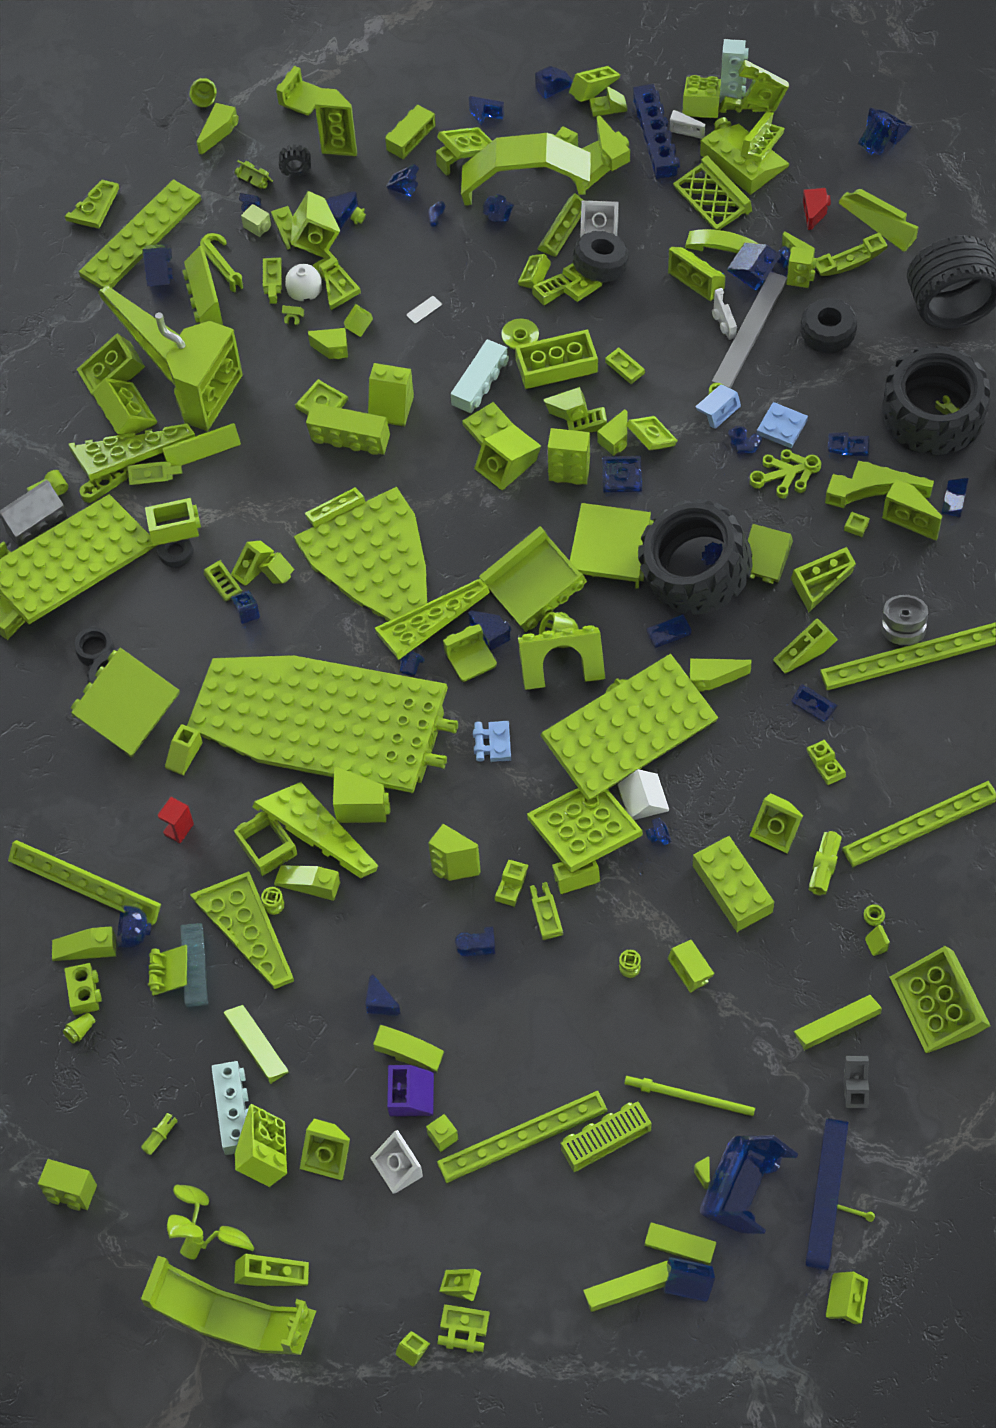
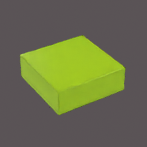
[844,512,870,537]

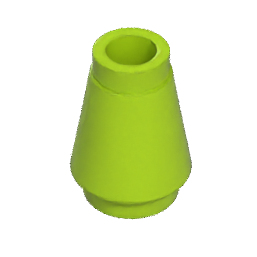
[63,1012,95,1043]

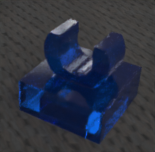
[239,193,262,212]
[645,817,672,845]

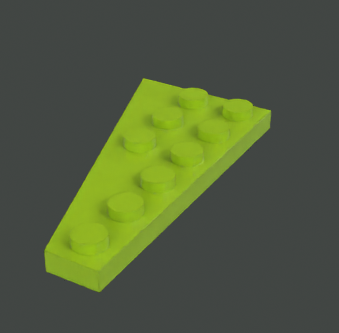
[68,424,195,481]
[252,782,378,878]

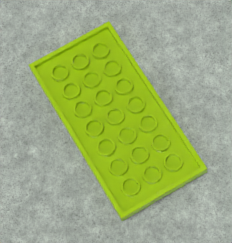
[0,494,157,624]
[540,654,718,801]

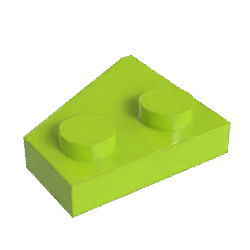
[324,265,361,310]

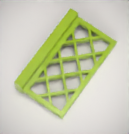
[673,155,752,230]

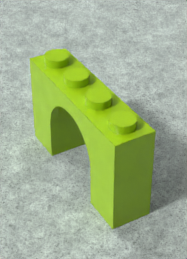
[518,625,605,690]

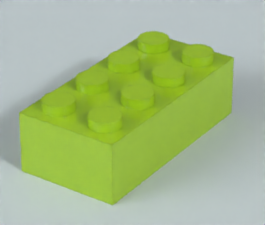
[515,329,598,389]
[306,403,390,455]
[692,836,774,932]

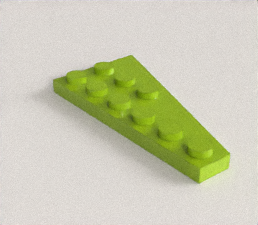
[375,579,490,660]
[190,871,294,989]

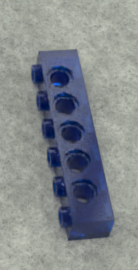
[633,84,680,179]

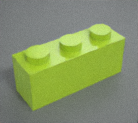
[385,105,436,159]

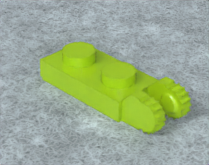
[530,882,563,940]

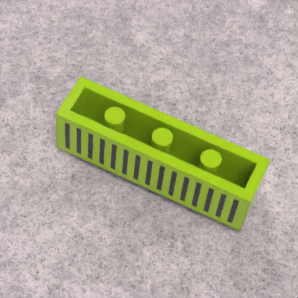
[561,1101,652,1172]

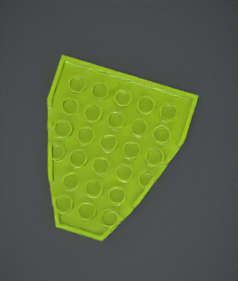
[294,487,427,621]

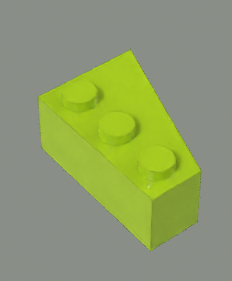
[791,547,856,612]

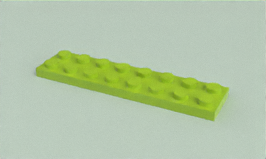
[79,179,201,289]

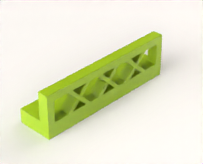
[741,111,785,162]

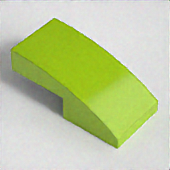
[495,860,529,907]

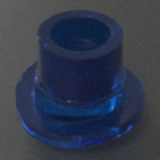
[399,651,425,676]

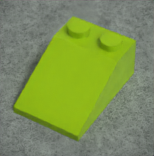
[77,333,145,396]
[882,479,942,540]

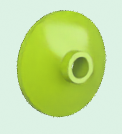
[502,319,539,349]

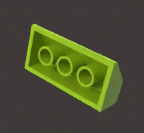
[315,88,357,156]
[182,245,223,325]

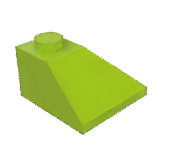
[750,793,803,853]
[300,1119,350,1180]

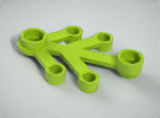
[750,449,822,498]

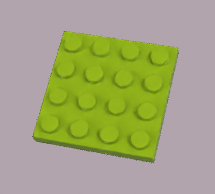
[527,788,643,873]

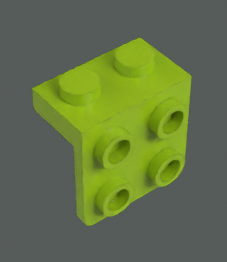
[276,66,320,115]
[443,624,497,682]

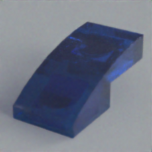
[828,432,870,456]

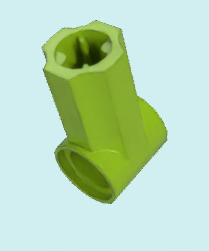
[27,470,68,495]

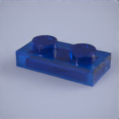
[647,615,692,648]

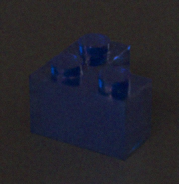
[142,244,173,286]

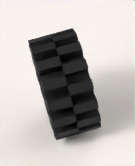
[278,145,311,177]

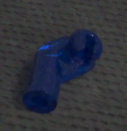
[428,201,446,227]
[736,434,762,453]

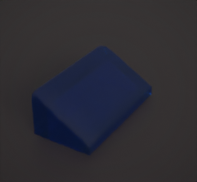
[941,478,969,517]
[791,684,838,722]

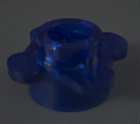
[728,426,749,445]

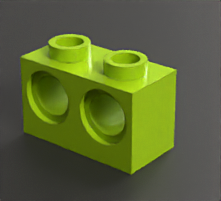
[787,247,817,288]
[65,963,102,1015]

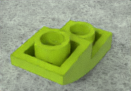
[807,740,846,785]

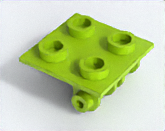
[148,945,187,996]

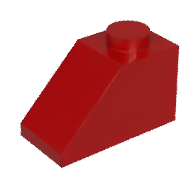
[802,188,831,230]

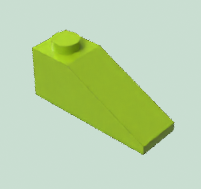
[569,66,620,102]
[197,103,239,155]
[597,115,630,171]
[773,618,838,674]
[690,659,751,691]
[274,865,340,901]
[52,927,116,961]
[234,1254,309,1286]

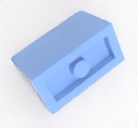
[696,385,741,429]

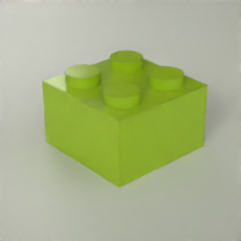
[38,1159,97,1211]

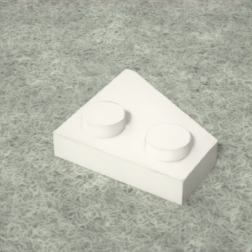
[712,288,737,340]

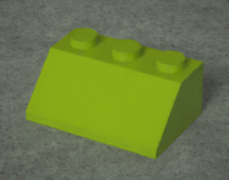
[668,247,725,301]
[93,378,157,435]
[428,824,481,881]

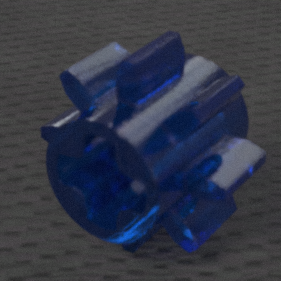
[701,541,723,565]

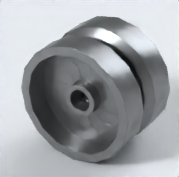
[882,595,928,645]

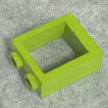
[145,498,201,546]
[234,812,297,876]

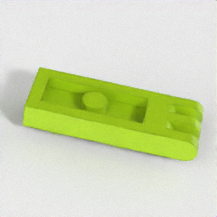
[271,206,296,250]

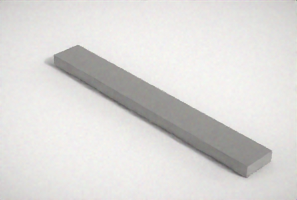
[712,271,787,389]

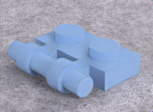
[473,721,511,762]

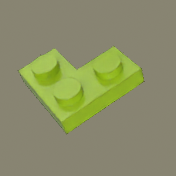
[563,263,602,302]

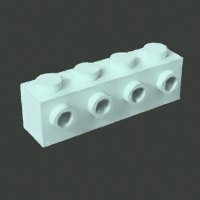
[720,39,749,103]
[451,339,509,413]
[212,1061,249,1155]

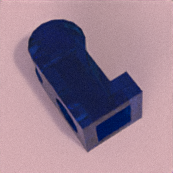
[455,927,496,956]

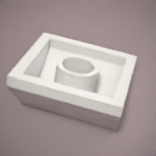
[580,201,618,237]
[618,769,669,820]
[370,1130,423,1194]

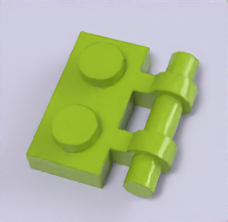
[437,1304,490,1353]

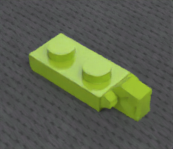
[263,258,282,304]
[127,462,182,485]

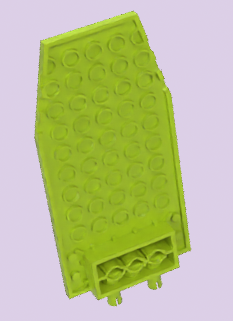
[187,655,458,793]

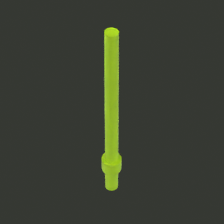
[624,1076,755,1116]

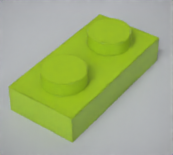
[605,347,645,384]

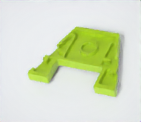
[719,60,789,113]

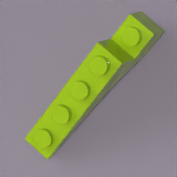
[825,461,934,508]

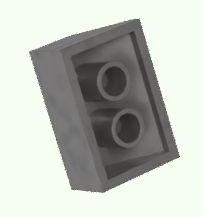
[0,480,67,547]

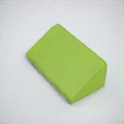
[518,254,551,289]

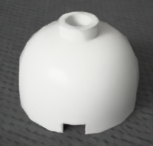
[285,264,322,301]

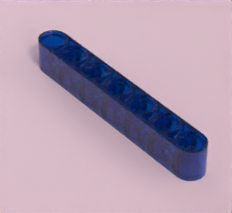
[805,1118,849,1270]

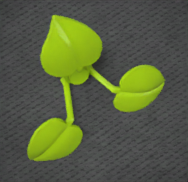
[167,1185,254,1259]

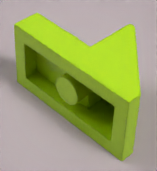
[589,87,627,117]
[439,1269,481,1301]

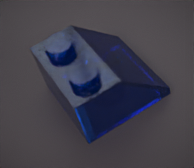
[727,243,781,291]

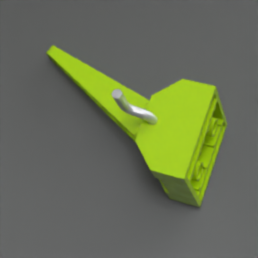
[98,285,243,431]

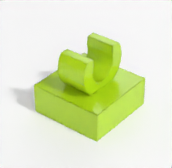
[282,305,304,325]

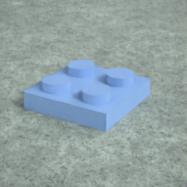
[757,402,808,448]

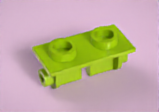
[235,160,273,189]

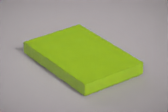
[437,127,492,159]

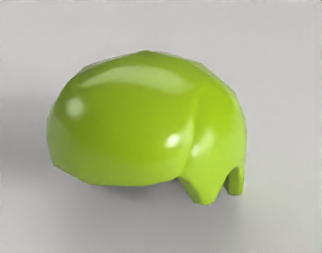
[189,78,217,108]

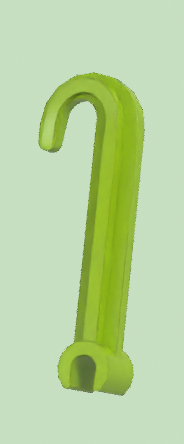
[200,233,243,292]

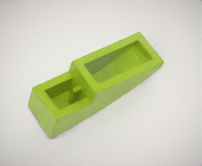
[373,1025,444,1072]

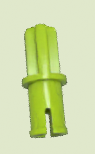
[141,1113,178,1155]

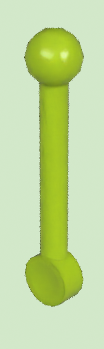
[828,1201,875,1222]

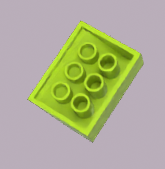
[700,124,789,195]
[890,946,991,1053]

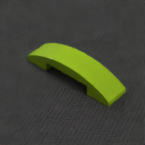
[685,229,761,262]
[816,232,888,276]

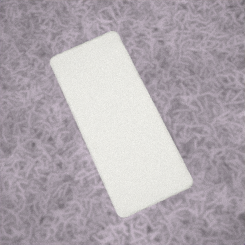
[407,296,442,323]

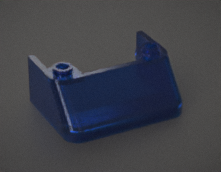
[700,1135,798,1234]

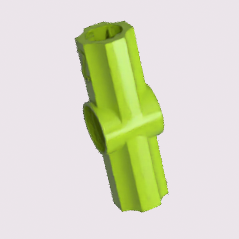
[809,831,841,895]

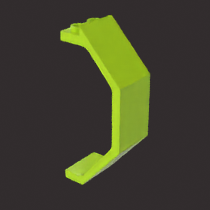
[461,133,591,205]
[141,1256,316,1355]

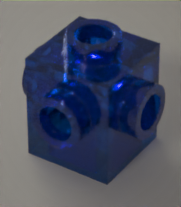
[483,194,514,222]

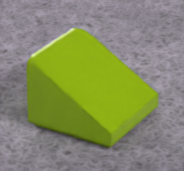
[865,925,890,956]
[694,1157,710,1190]
[395,1331,430,1367]

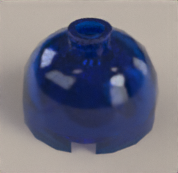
[117,905,151,948]

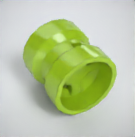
[261,887,285,915]
[619,950,641,978]

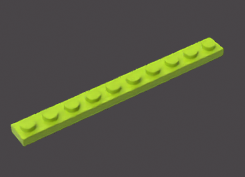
[820,622,996,690]

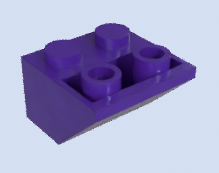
[387,1065,434,1116]

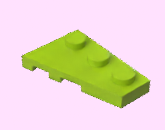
[65,180,119,229]

